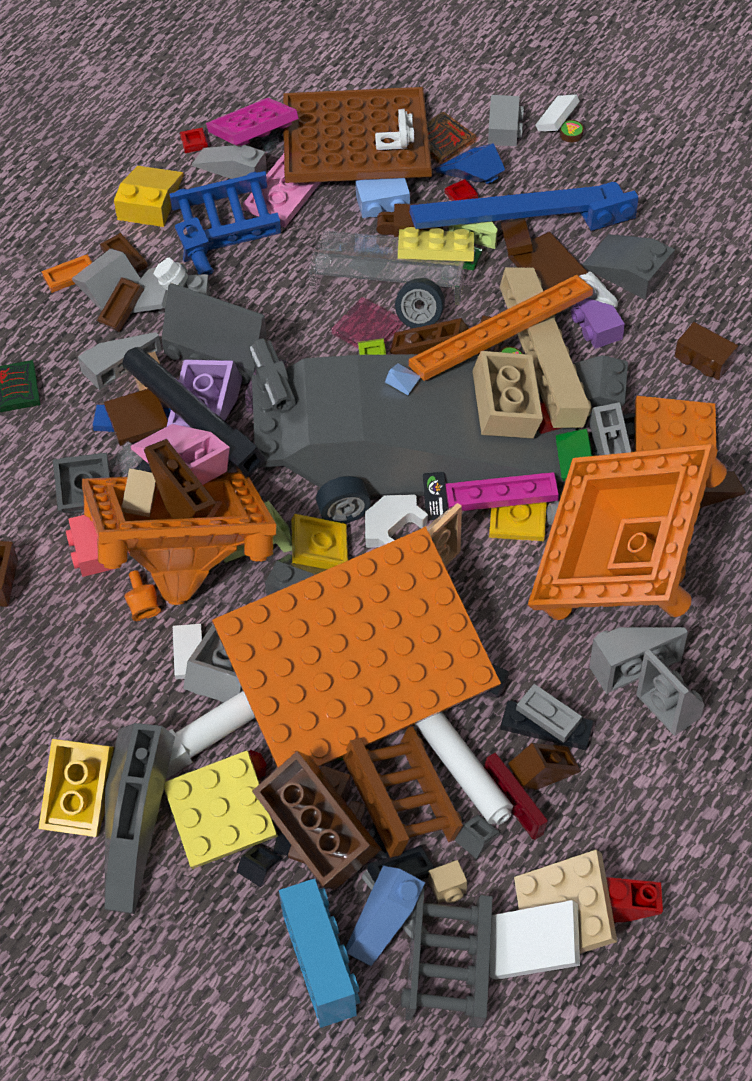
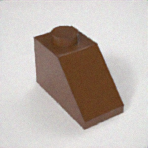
[508,743,581,790]

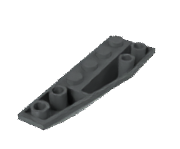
[104,723,175,914]

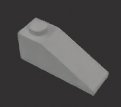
[192,145,267,179]
[78,332,162,390]
[588,402,631,455]

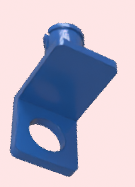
[175,217,214,275]

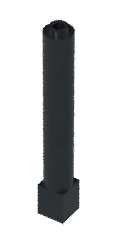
[122,347,265,478]

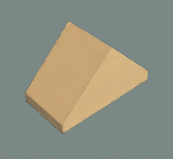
[121,468,158,517]

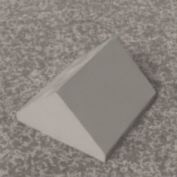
[72,249,141,311]

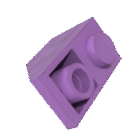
[571,298,625,349]

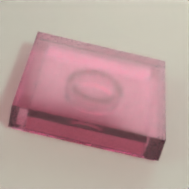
[331,297,403,349]

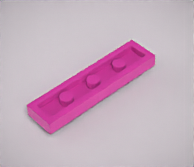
[446,472,559,511]

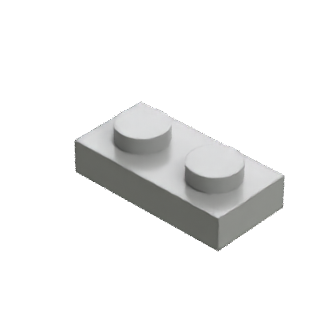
[516,684,582,742]

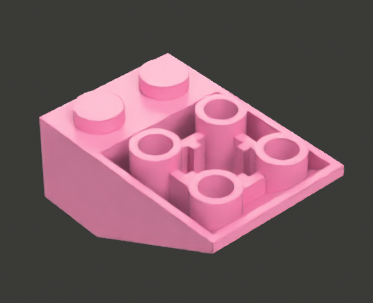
[131,424,230,485]

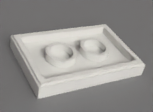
[489,900,580,980]

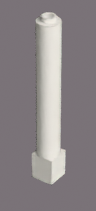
[166,691,255,779]
[415,712,513,825]

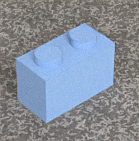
[355,178,410,218]

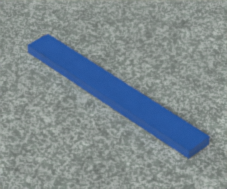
[409,186,604,229]

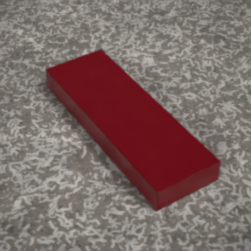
[484,752,548,841]

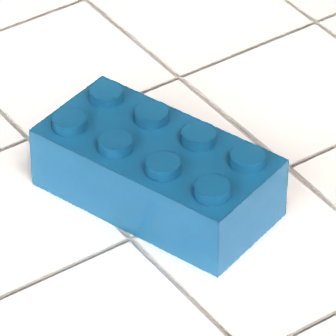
[279,879,360,1028]

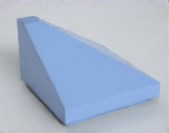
[385,363,420,395]

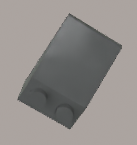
[582,234,675,300]

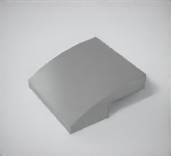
[131,263,188,313]

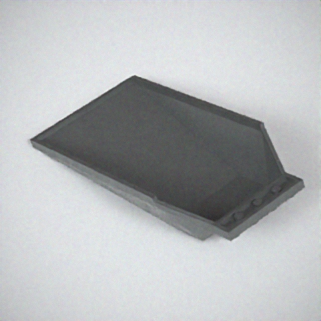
[252,354,576,500]

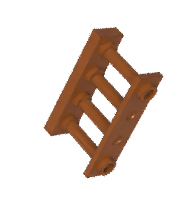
[343,726,463,858]

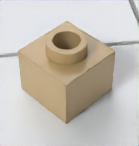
[429,860,467,904]

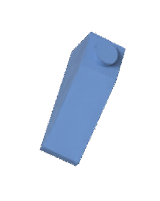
[345,866,425,966]

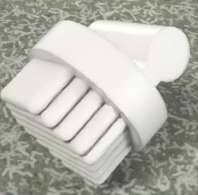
[153,257,188,290]

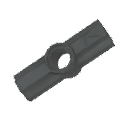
[249,338,296,413]

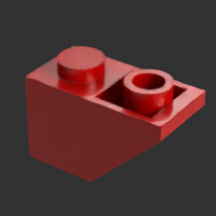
[606,877,663,922]

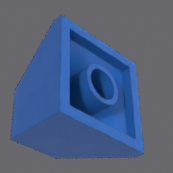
[434,143,505,184]

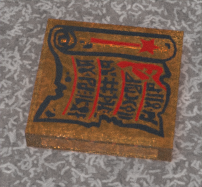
[427,111,476,165]

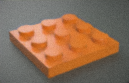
[634,396,717,457]

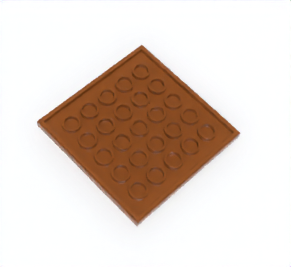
[283,87,432,183]

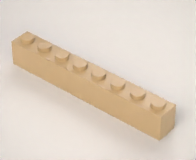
[500,267,591,428]

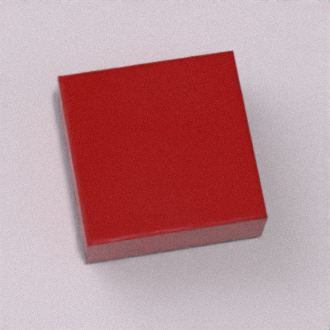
[180,127,208,153]
[445,179,478,201]

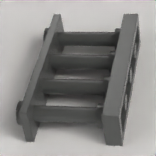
[401,888,492,1028]

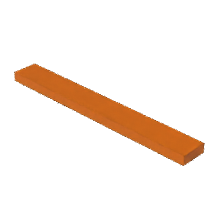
[409,275,593,381]

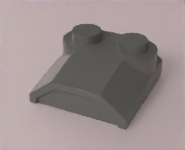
[53,452,111,513]

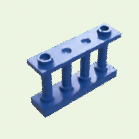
[169,171,281,251]

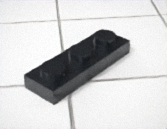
[500,700,593,750]

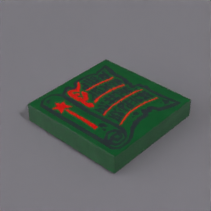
[0,360,41,413]

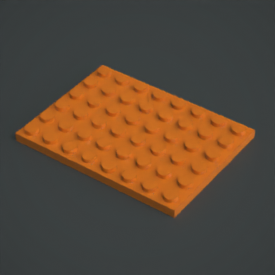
[212,527,501,768]

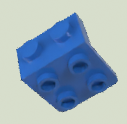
[580,182,639,231]

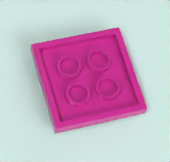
[206,98,299,146]

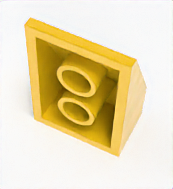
[114,166,184,227]
[38,739,115,837]

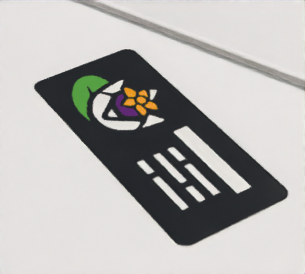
[423,472,447,520]

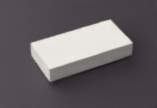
[536,95,580,132]
[173,624,202,679]

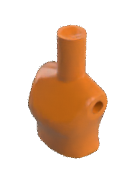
[124,570,161,621]

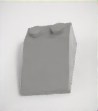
[183,625,243,703]
[589,627,688,694]
[636,649,704,736]

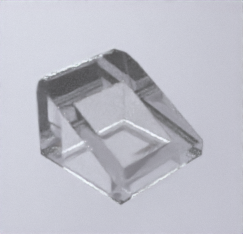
[109,441,143,477]

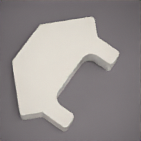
[365,495,428,548]

